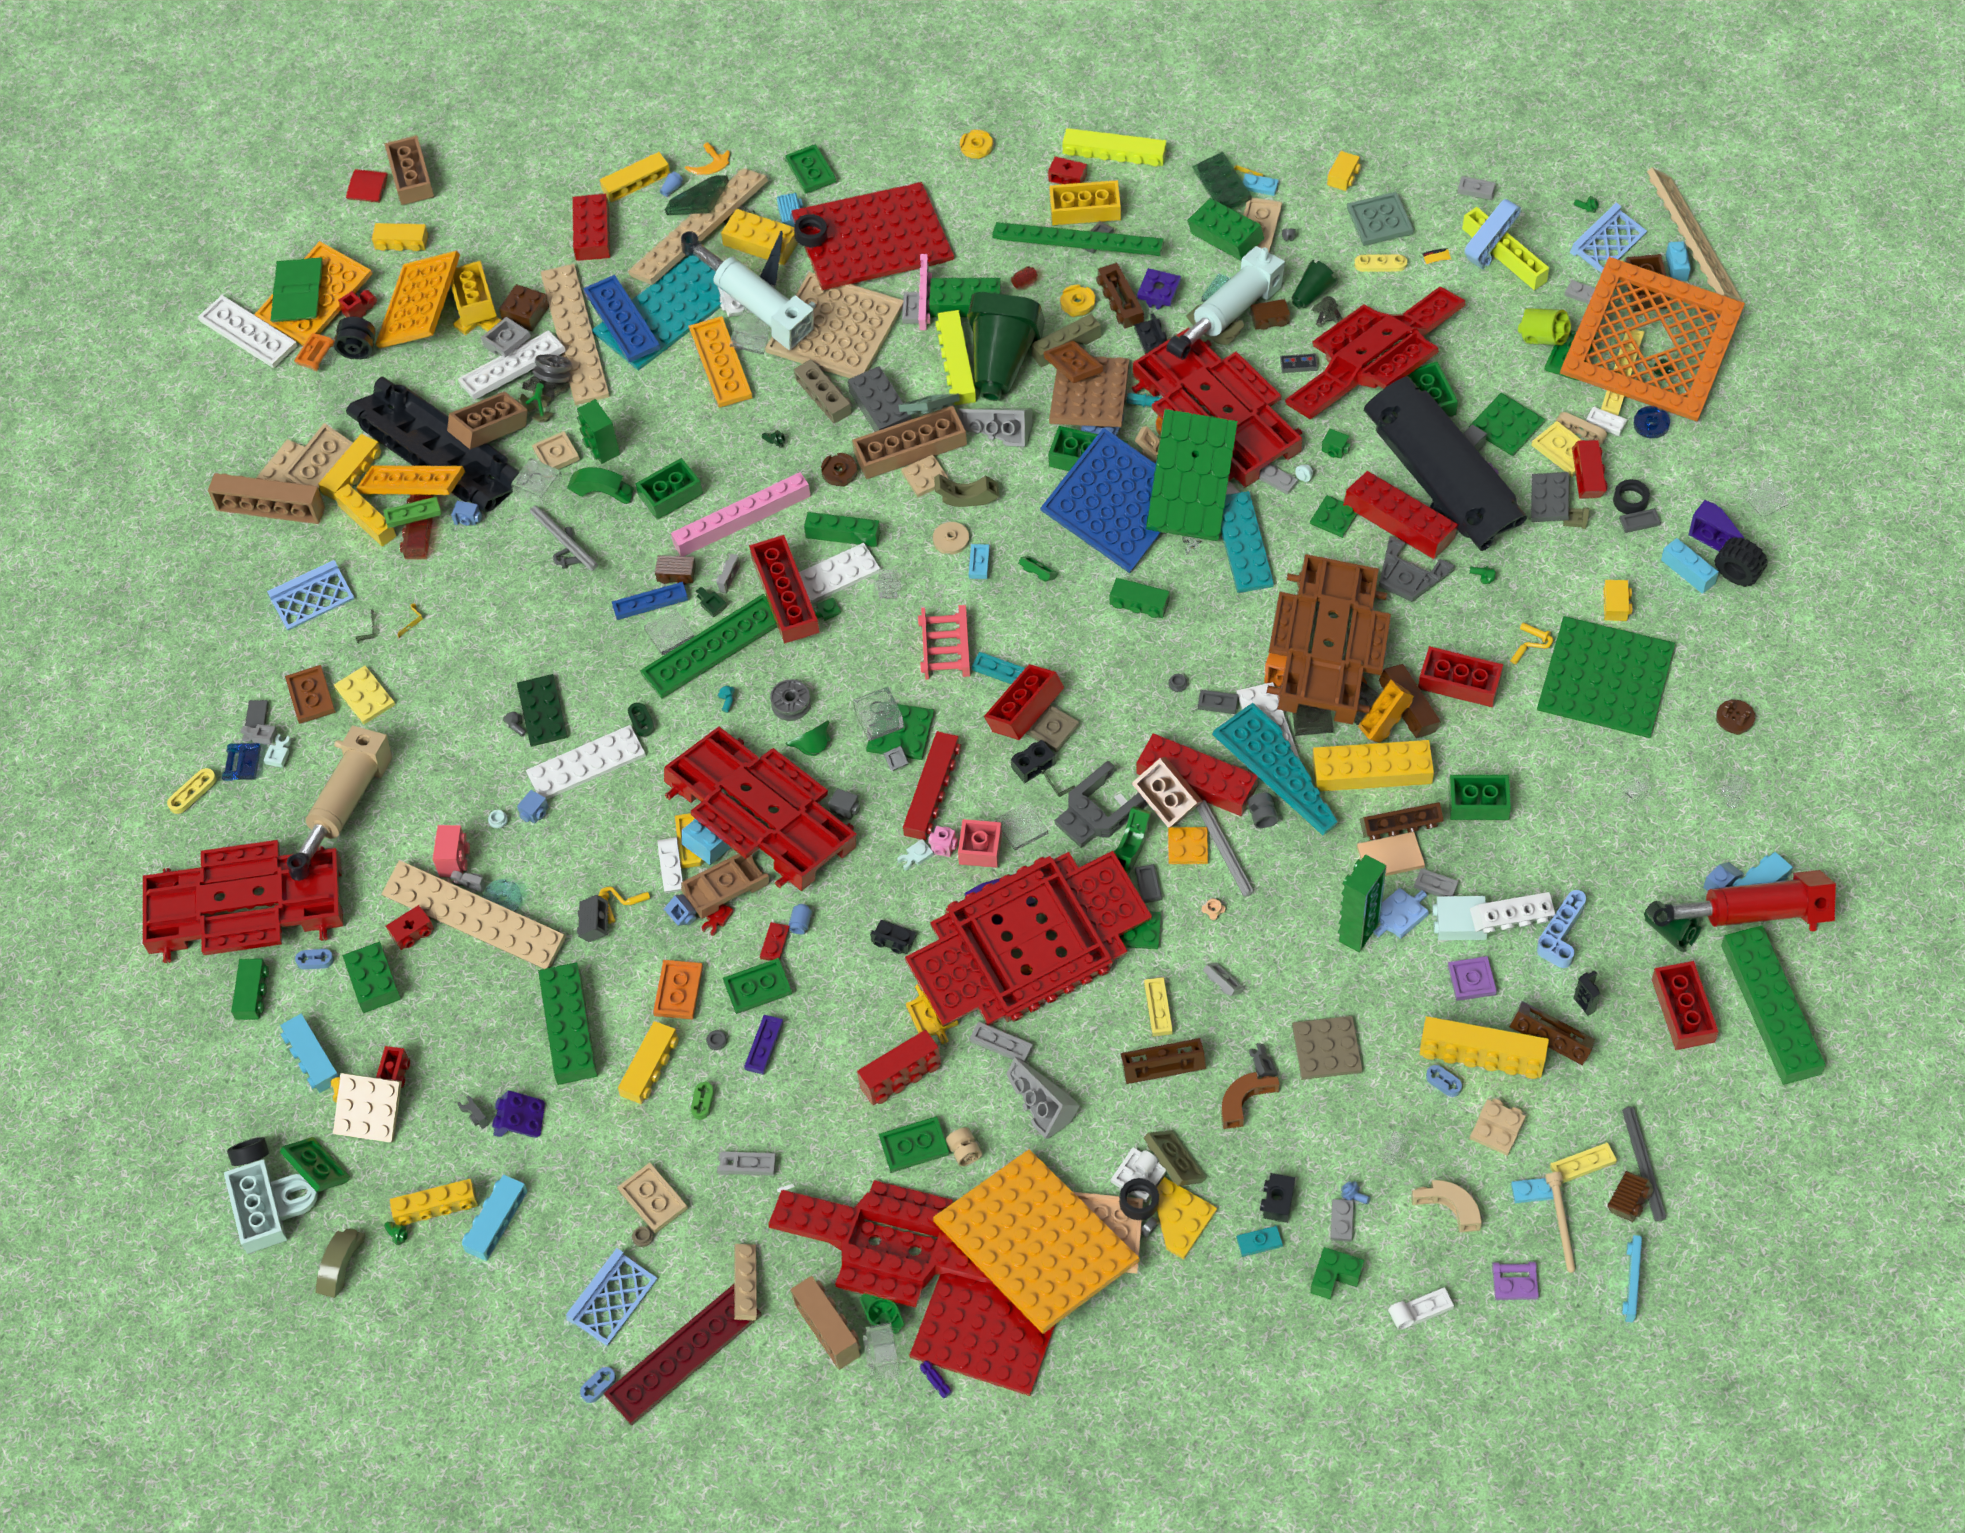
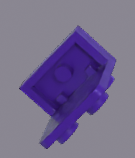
[492,1090,545,1138]

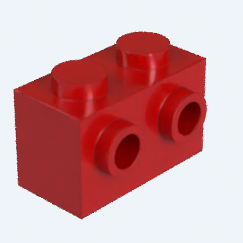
[376,1046,410,1088]

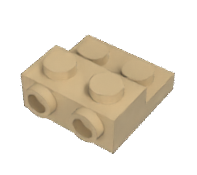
[1470,1099,1526,1156]

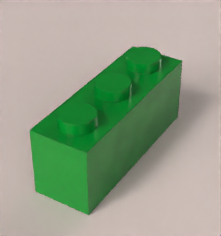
[1109,577,1170,618]
[231,959,269,1020]

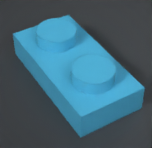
[1241,173,1279,196]
[969,544,990,579]
[1511,1178,1554,1203]

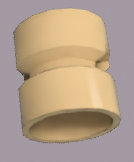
[946,1127,982,1166]

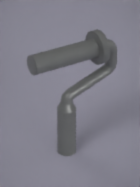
[553,527,590,569]

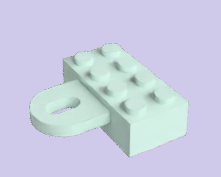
[224,1159,318,1254]

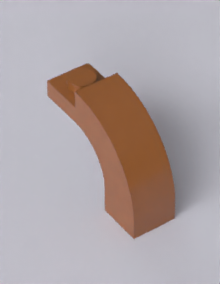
[1221,1072,1279,1129]

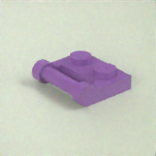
[1492,1261,1539,1300]

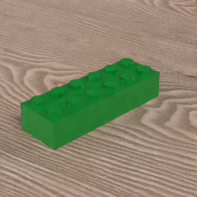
[1338,854,1387,953]
[538,962,597,1085]

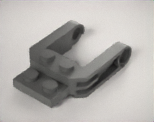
[1054,761,1148,848]

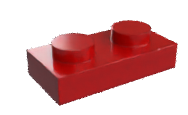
[760,922,790,961]

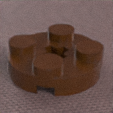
[821,453,857,487]

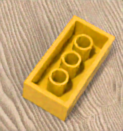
[1049,180,1121,225]
[721,208,798,265]
[451,261,497,326]

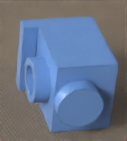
[451,501,482,526]
[664,894,697,926]

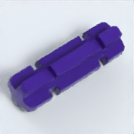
[920,1360,952,1398]

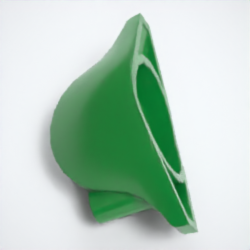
[785,720,832,756]
[860,1293,904,1334]

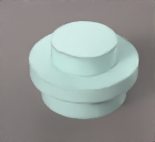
[1295,464,1313,482]
[488,810,508,829]

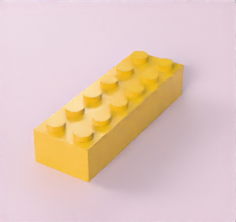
[1312,740,1434,792]
[1419,1016,1549,1079]

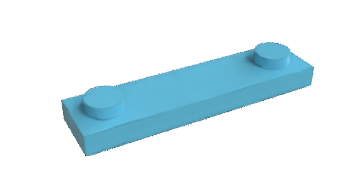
[1622,1235,1642,1323]

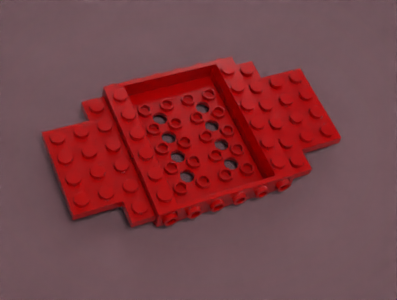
[905,851,1152,1027]

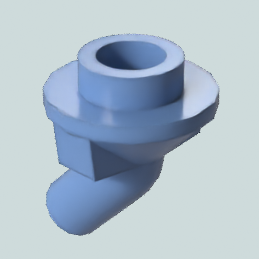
[1341,1181,1370,1205]

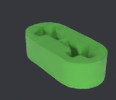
[691,1082,714,1120]

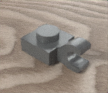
[1249,1043,1278,1077]
[458,1095,489,1130]

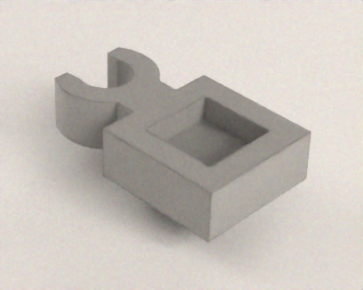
[450,871,486,893]

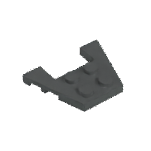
[1379,536,1455,602]

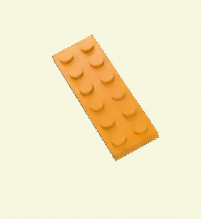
[689,316,753,408]
[356,466,465,495]

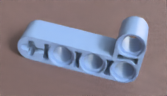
[1464,199,1521,270]
[1537,890,1586,968]

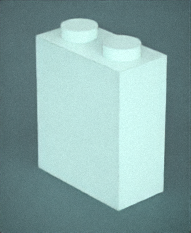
[1432,896,1487,940]

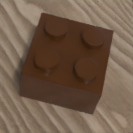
[499,284,549,332]

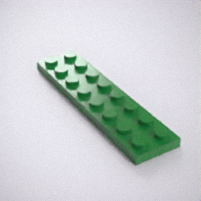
[640,594,777,699]

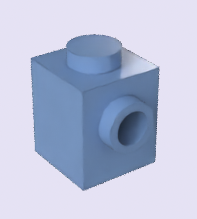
[517,790,549,824]

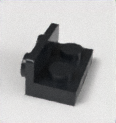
[1134,313,1167,354]
[870,920,917,954]
[1573,970,1600,1016]

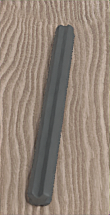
[1622,1106,1666,1222]

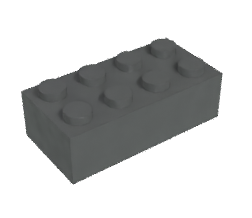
[848,366,912,432]

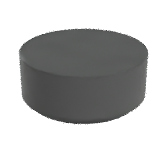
[706,1030,727,1051]
[1141,1217,1159,1238]

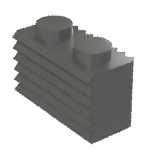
[577,895,609,942]

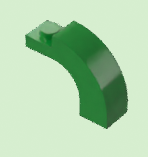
[567,467,634,504]
[1114,806,1151,875]

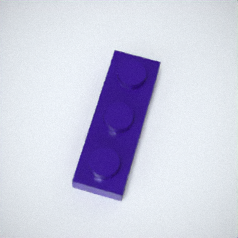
[744,1015,783,1075]

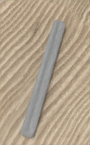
[530,505,598,571]
[1196,800,1253,897]

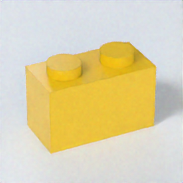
[1327,151,1361,191]
[1603,580,1632,621]

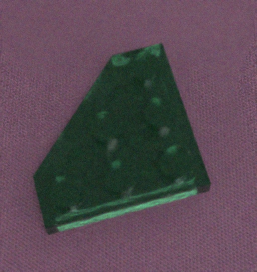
[664,175,729,215]

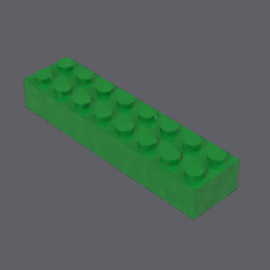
[1721,925,1826,1085]

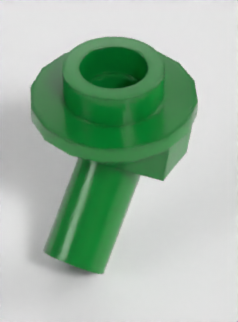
[1573,196,1599,213]
[1469,566,1496,584]
[384,1221,408,1245]

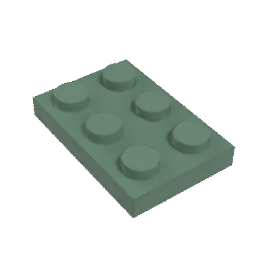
[898,393,960,414]

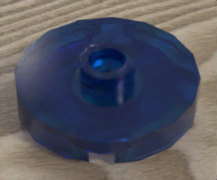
[1633,406,1670,439]

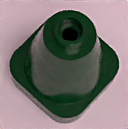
[967,292,1045,401]

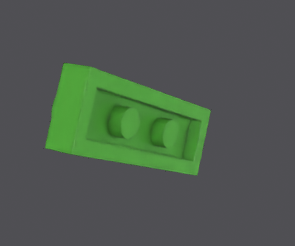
[383,497,441,528]

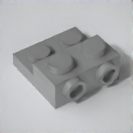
[481,317,531,357]

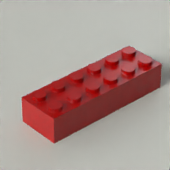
[1343,471,1458,559]
[749,535,820,644]
[1136,733,1258,816]

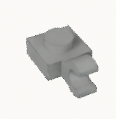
[241,724,277,745]

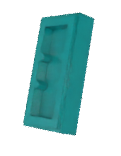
[1236,1226,1283,1257]

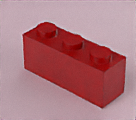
[1572,440,1607,499]

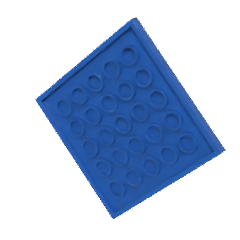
[1040,427,1161,573]

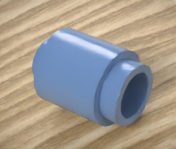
[789,904,812,935]

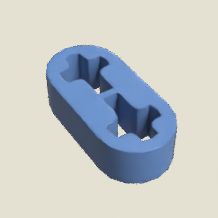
[295,949,334,970]
[1426,1065,1462,1097]
[580,1367,616,1403]

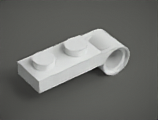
[657,837,683,893]
[1388,1287,1454,1330]

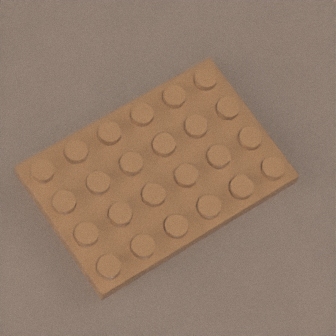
[1049,356,1129,427]

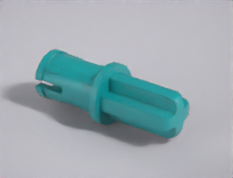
[1126,393,1162,408]

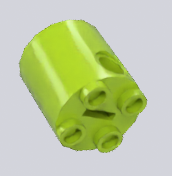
[1518,308,1571,345]

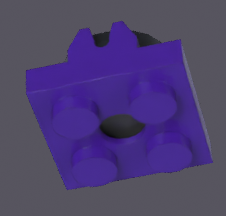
[1137,268,1181,310]

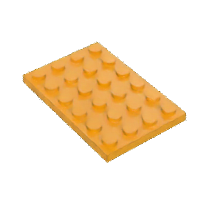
[254,241,373,346]
[375,251,460,349]

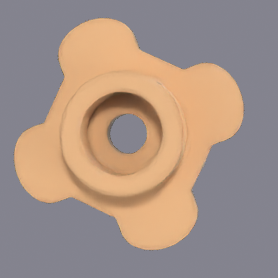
[1202,898,1225,920]

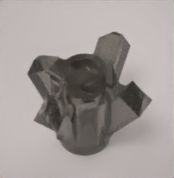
[1311,296,1343,328]

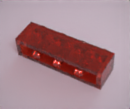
[400,494,434,559]

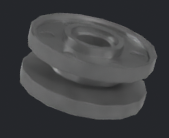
[533,354,572,383]
[770,679,810,721]

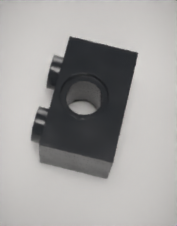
[1260,1173,1295,1223]

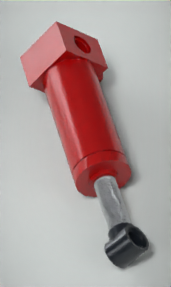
[1646,870,1836,932]

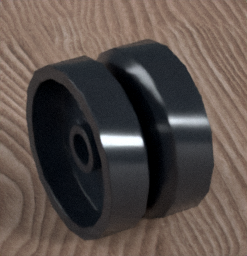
[334,316,376,359]

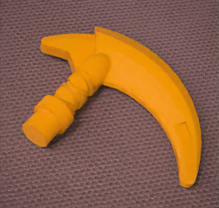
[685,142,730,175]

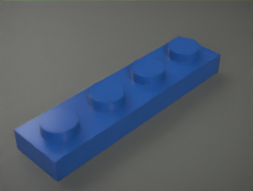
[612,582,688,620]

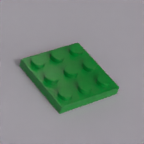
[1469,393,1545,456]
[866,701,934,760]

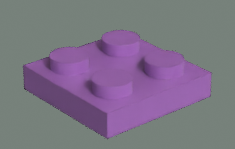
[1448,956,1497,1001]

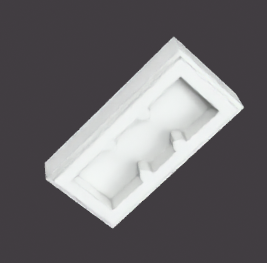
[1586,407,1627,436]

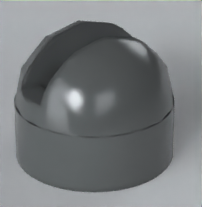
[1282,228,1296,242]

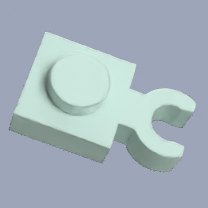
[264,734,291,768]
[897,839,934,870]

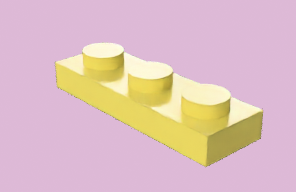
[1144,977,1173,1037]
[1550,1142,1617,1183]

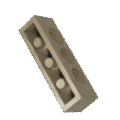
[793,359,852,424]

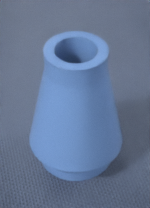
[659,172,683,197]

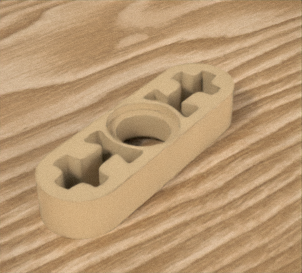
[1555,412,1607,445]

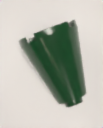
[1292,260,1338,309]
[1644,909,1703,952]

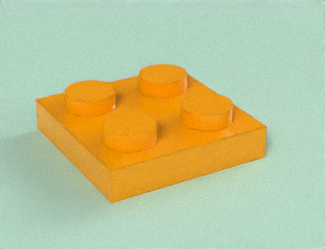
[1168,827,1208,864]

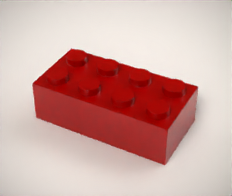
[572,193,610,261]
[1418,646,1504,707]
[984,664,1065,740]
[1651,961,1719,1050]
[857,1029,941,1106]

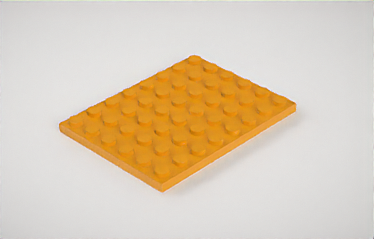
[933,1149,1139,1334]

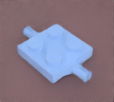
[1373,888,1429,939]

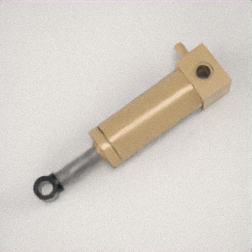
[287,725,392,881]

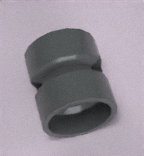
[1247,793,1279,829]

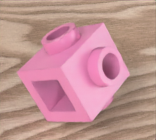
[929,826,958,857]

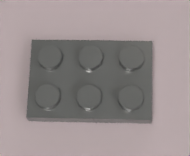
[1531,472,1570,522]

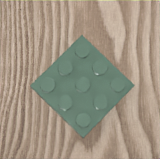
[1347,192,1413,246]

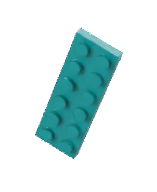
[1221,491,1274,593]

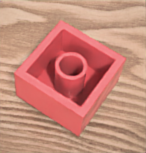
[958,819,1002,868]
[433,825,470,877]

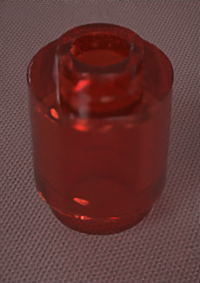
[1011,266,1038,290]

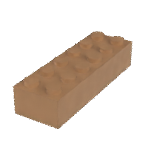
[852,406,967,479]
[208,473,325,524]

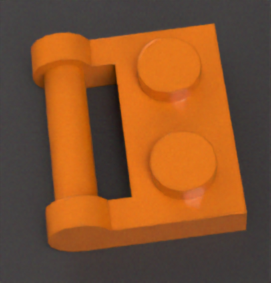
[294,333,334,371]

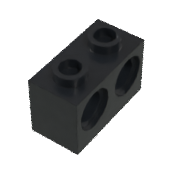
[1011,740,1056,784]

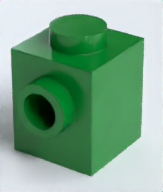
[1321,429,1351,459]

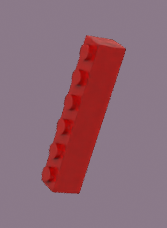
[903,731,962,841]

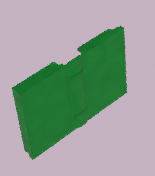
[270,257,323,322]

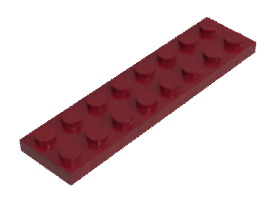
[603,1284,762,1426]

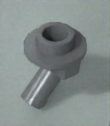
[503,712,526,737]

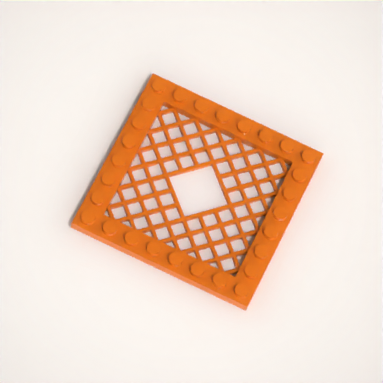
[1560,257,1745,422]

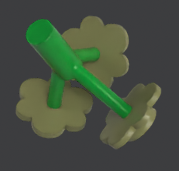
[518,383,553,422]

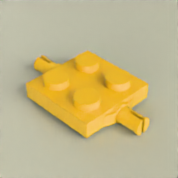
[905,984,958,1044]

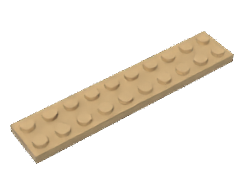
[1647,167,1744,303]
[628,168,768,285]
[541,264,609,405]
[381,860,566,969]

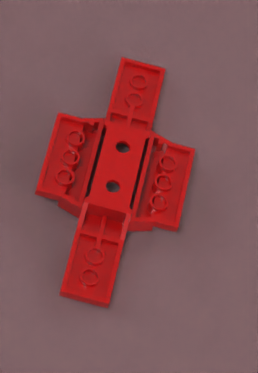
[1285,286,1466,420]
[768,1180,995,1308]

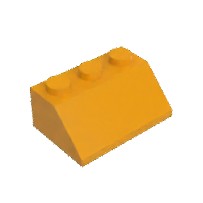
[1358,680,1414,743]

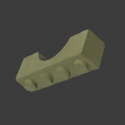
[1031,314,1101,368]

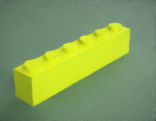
[1062,128,1166,166]
[1462,207,1549,290]
[935,310,976,405]

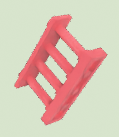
[918,605,970,679]

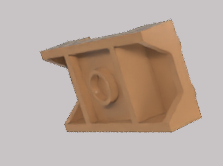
[681,853,769,919]

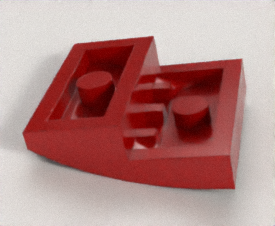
[346,169,388,203]

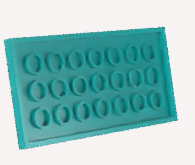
[592,256,722,371]

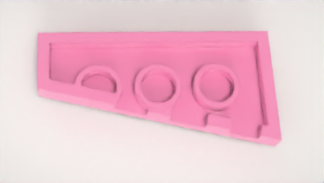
[919,254,932,330]

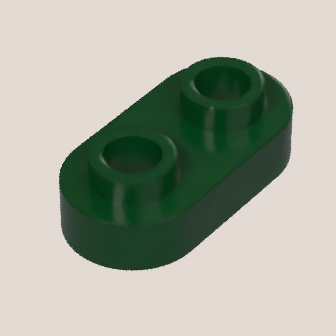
[628,702,654,737]

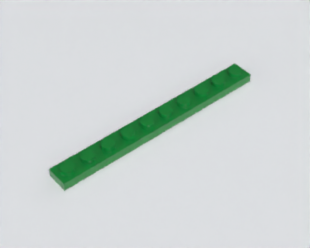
[992,222,1164,256]

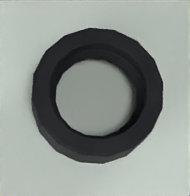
[794,214,827,247]
[1613,479,1650,514]
[227,1137,269,1166]
[1119,1178,1159,1221]

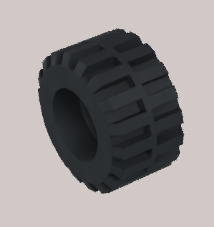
[1714,537,1768,587]

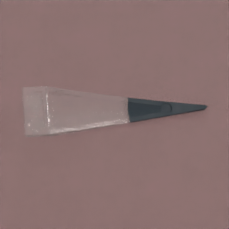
[730,231,783,355]

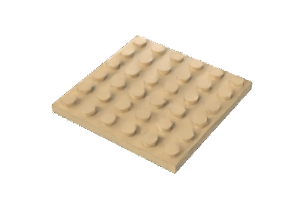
[765,272,904,378]

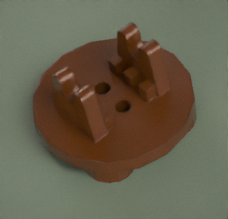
[1716,699,1755,735]

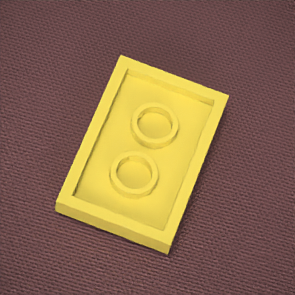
[1531,421,1581,477]
[334,666,395,725]

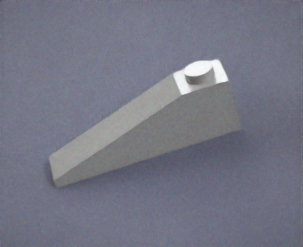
[957,408,1032,447]
[1006,1057,1080,1139]

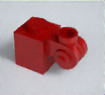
[338,290,377,318]

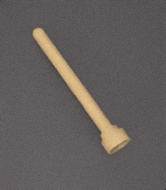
[1545,1172,1575,1273]

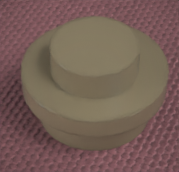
[632,1226,653,1247]

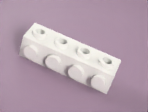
[1470,892,1555,934]

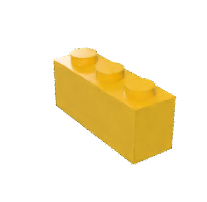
[372,223,428,251]

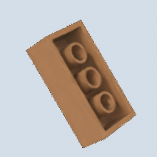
[384,135,434,205]
[447,391,528,449]
[790,1276,861,1370]

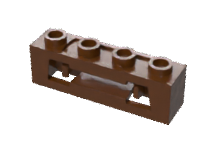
[1096,262,1144,329]
[1509,1001,1595,1066]
[1120,1038,1206,1084]

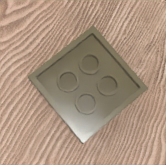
[1292,1016,1362,1080]

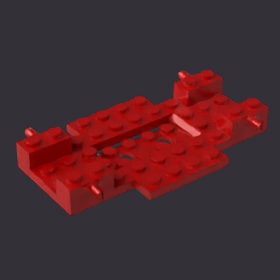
[1132,327,1302,488]
[664,726,857,891]
[143,840,344,963]

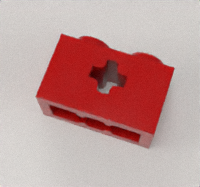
[1048,156,1087,185]
[386,905,434,950]

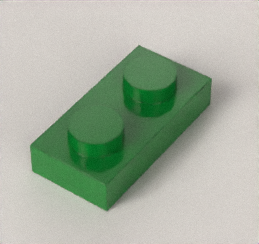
[1018,556,1058,582]

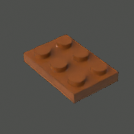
[1044,340,1103,383]
[285,665,335,724]

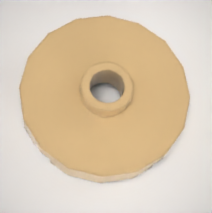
[933,522,969,555]

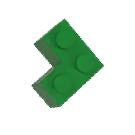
[1310,1247,1364,1300]

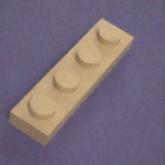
[734,1244,757,1320]

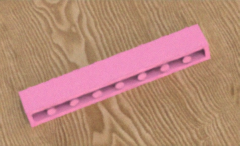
[671,472,811,556]

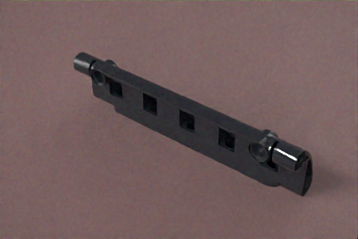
[346,376,524,512]
[1363,376,1527,551]

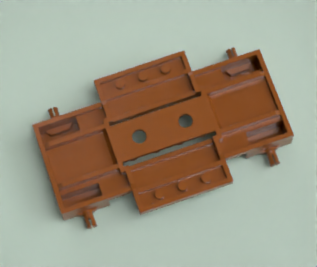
[1266,554,1391,725]

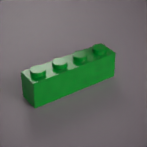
[804,512,881,547]

